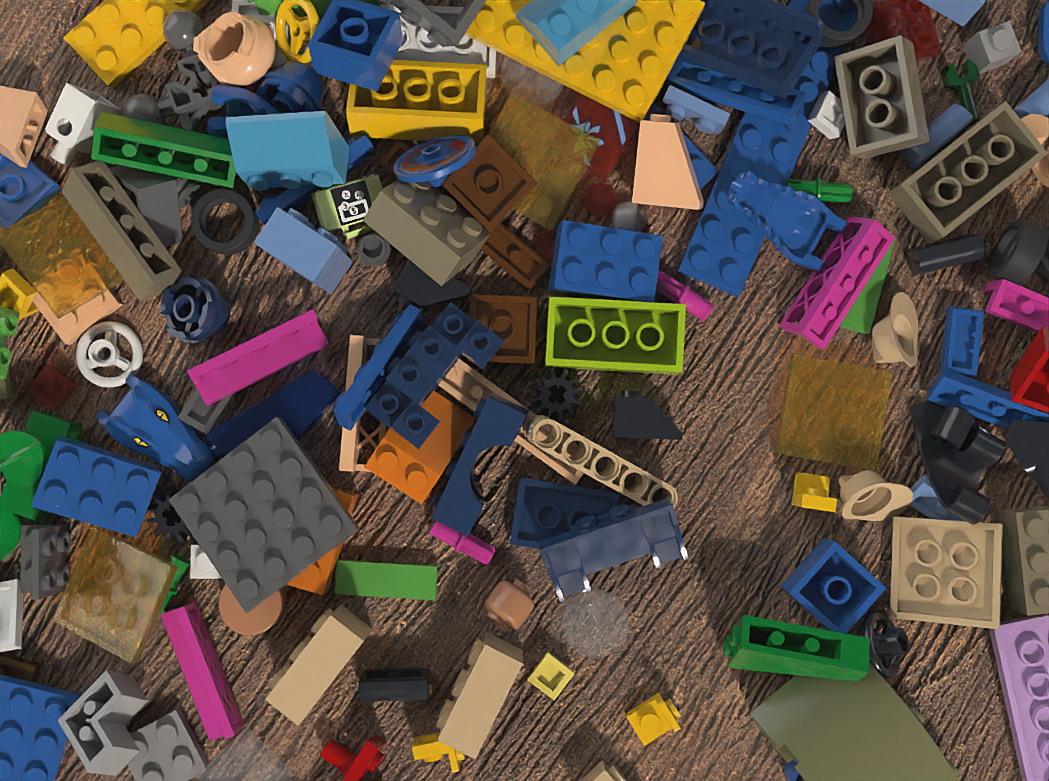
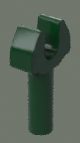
[942,59,981,123]

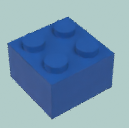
[308,0,403,91]
[780,538,886,634]

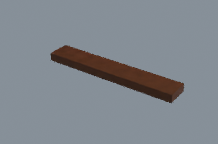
[378,139,551,292]

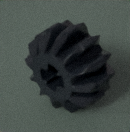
[528,367,585,423]
[147,486,193,543]

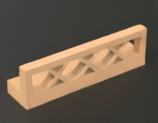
[339,335,387,472]

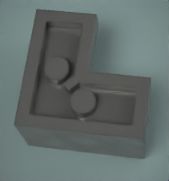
[109,165,183,247]

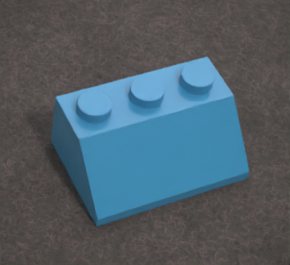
[515,0,637,67]
[225,111,350,191]

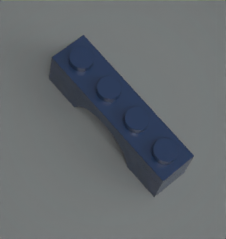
[431,393,530,536]

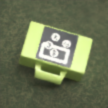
[311,174,382,239]

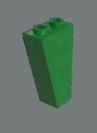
[723,615,870,682]

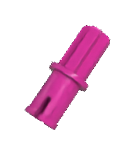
[656,271,715,322]
[429,521,495,564]

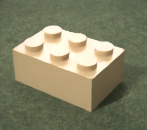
[265,605,372,726]
[436,632,523,759]

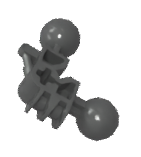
[121,9,223,131]

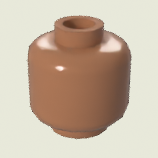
[484,579,534,632]

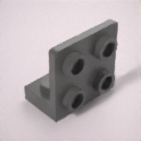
[21,524,71,600]

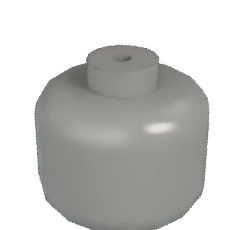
[612,201,646,232]

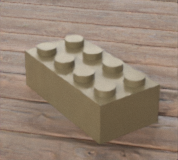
[888,101,1049,244]

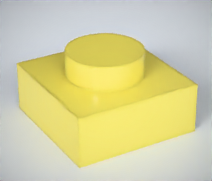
[527,650,575,701]

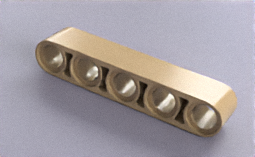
[525,415,678,508]

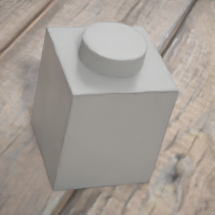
[963,21,1021,73]

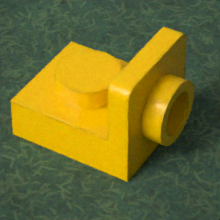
[0,268,39,320]
[791,472,837,512]
[625,693,681,746]
[412,732,465,773]

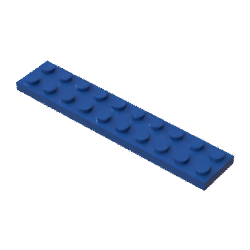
[677,0,857,298]

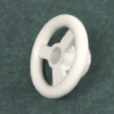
[76,321,143,388]

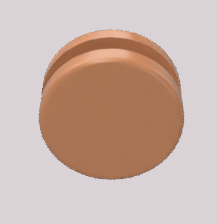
[219,584,286,635]

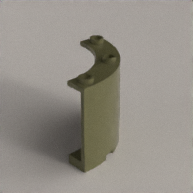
[750,663,960,781]

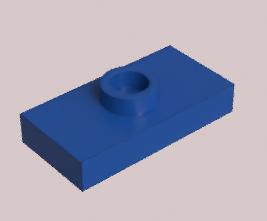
[939,307,984,377]

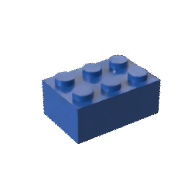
[548,220,663,302]
[31,434,161,537]

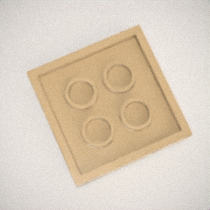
[890,516,1003,629]

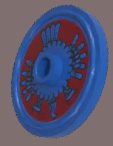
[393,135,476,187]

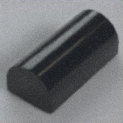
[905,234,985,276]
[358,668,430,702]

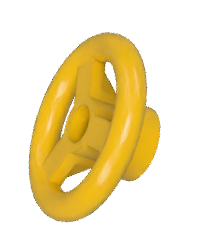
[275,0,321,65]

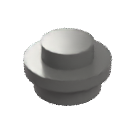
[357,233,391,267]

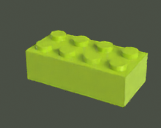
[545,296,686,375]

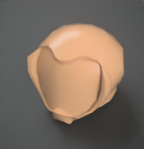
[193,11,276,88]

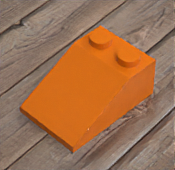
[364,391,476,504]

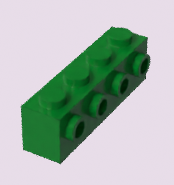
[91,112,236,188]

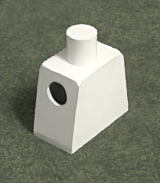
[45,83,122,166]

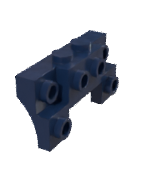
[365,302,505,450]
[538,498,689,602]

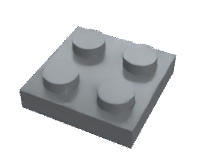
[127,707,210,781]

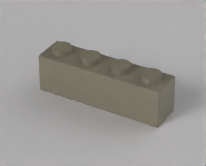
[62,161,182,302]

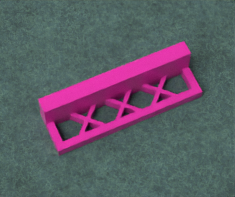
[779,216,895,350]
[983,279,1049,333]
[187,309,329,406]
[161,601,244,741]

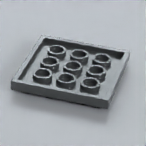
[169,417,360,613]

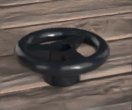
[863,610,910,679]

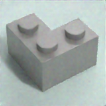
[58,670,148,776]

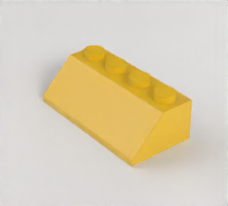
[346,60,487,144]

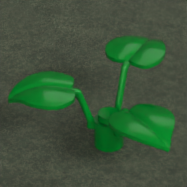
[0,430,45,562]

